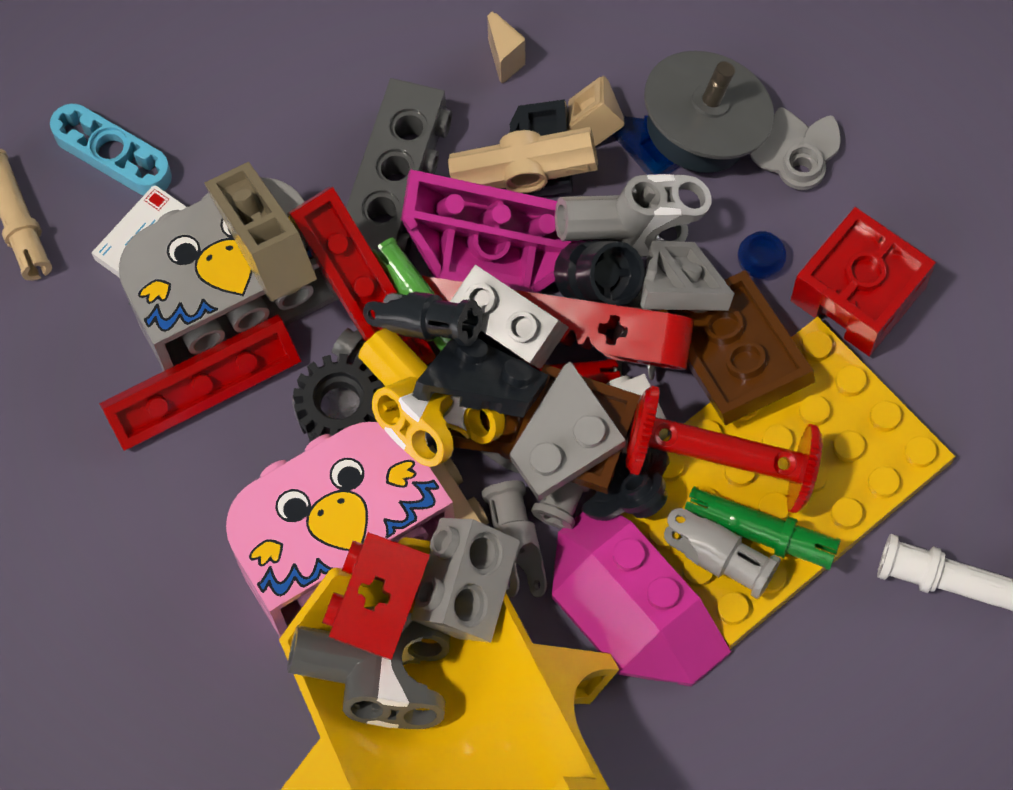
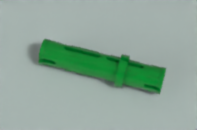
[685,486,841,571]

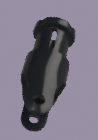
[363,291,483,346]

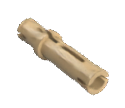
[0,149,52,281]

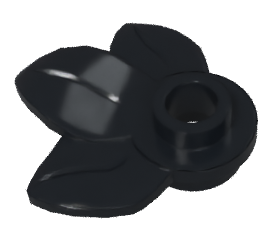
[581,447,670,521]

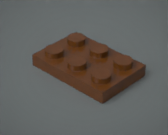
[658,270,815,425]

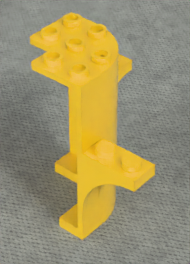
[279,537,619,790]

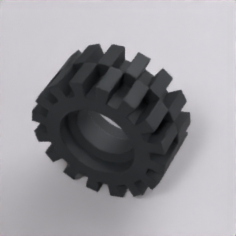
[293,354,383,441]

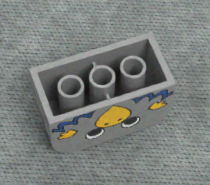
[119,177,339,371]

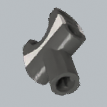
[287,606,451,729]

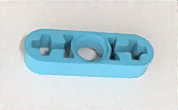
[50,104,172,196]

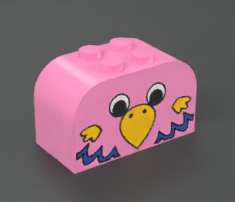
[226,422,455,637]

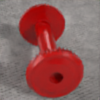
[626,386,823,513]

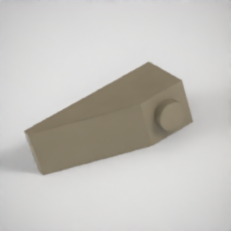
[204,162,317,302]

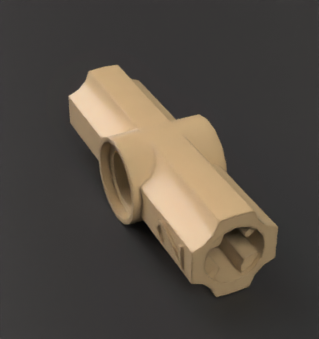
[448,127,598,194]

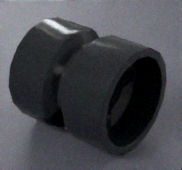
[554,240,645,306]

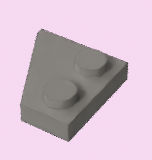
[640,241,734,313]
[510,362,626,501]

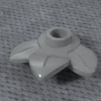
[750,107,841,190]

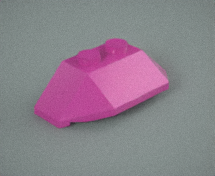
[401,169,592,293]
[552,512,731,687]

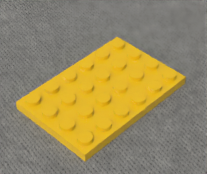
[620,316,955,650]

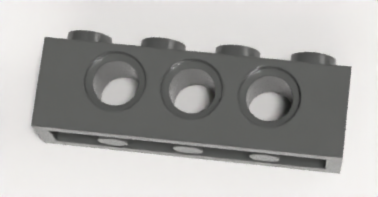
[346,78,452,258]

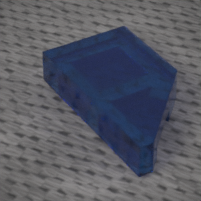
[612,115,680,175]

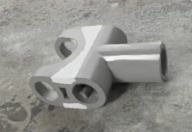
[555,174,712,257]

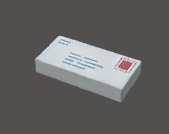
[92,185,187,278]

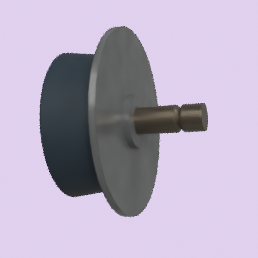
[644,51,774,173]

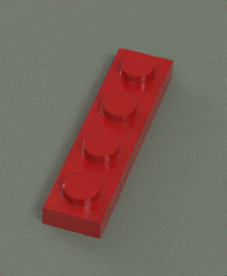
[287,187,436,365]
[99,314,302,451]

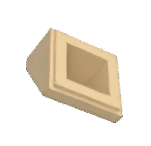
[487,12,525,83]
[568,75,625,146]

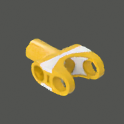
[358,328,505,467]

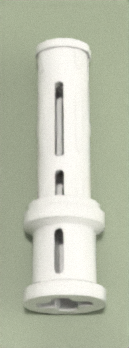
[877,534,1013,611]

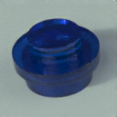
[737,231,786,279]

